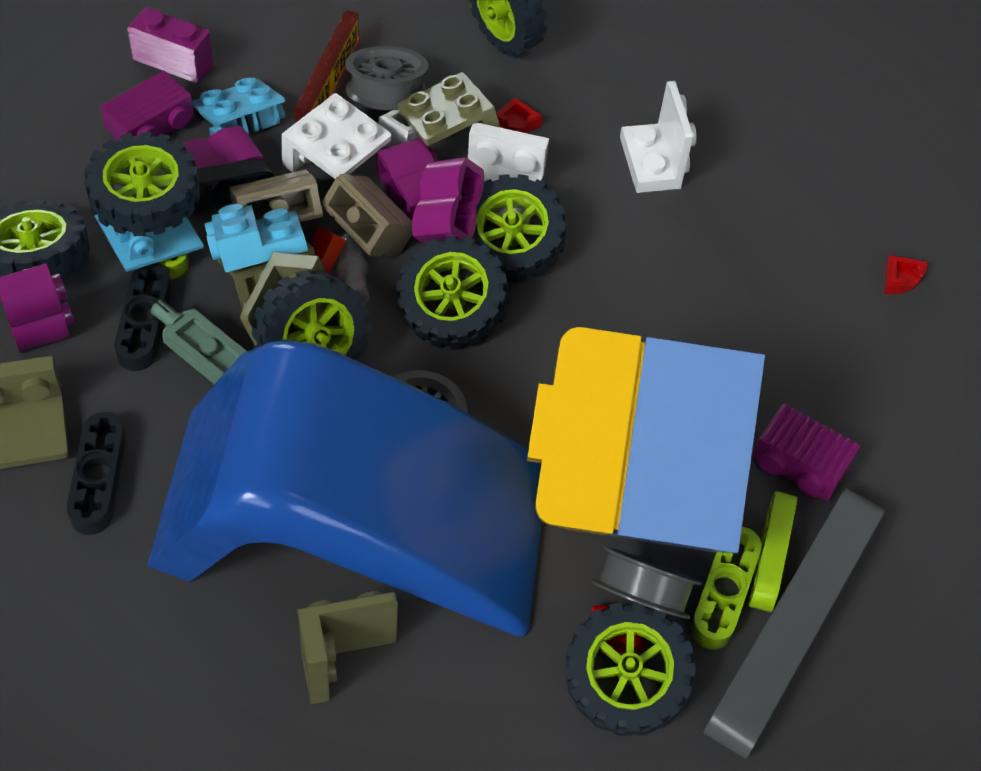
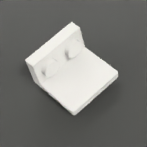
[620,81,696,193]
[282,93,391,179]
[468,122,549,224]

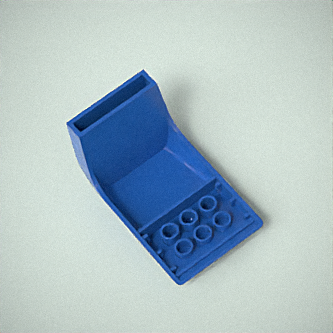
[147,340,542,637]

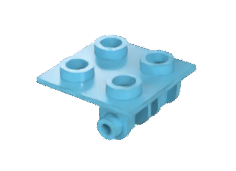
[192,78,285,135]
[94,190,204,272]

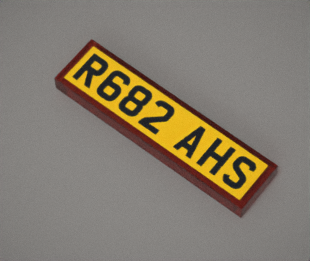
[294,10,359,123]

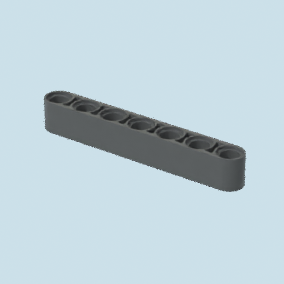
[703,488,886,760]

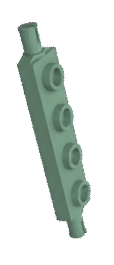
[151,299,247,385]

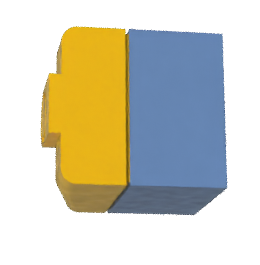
[527,327,765,553]

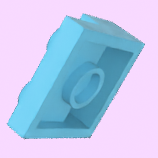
[204,204,308,273]

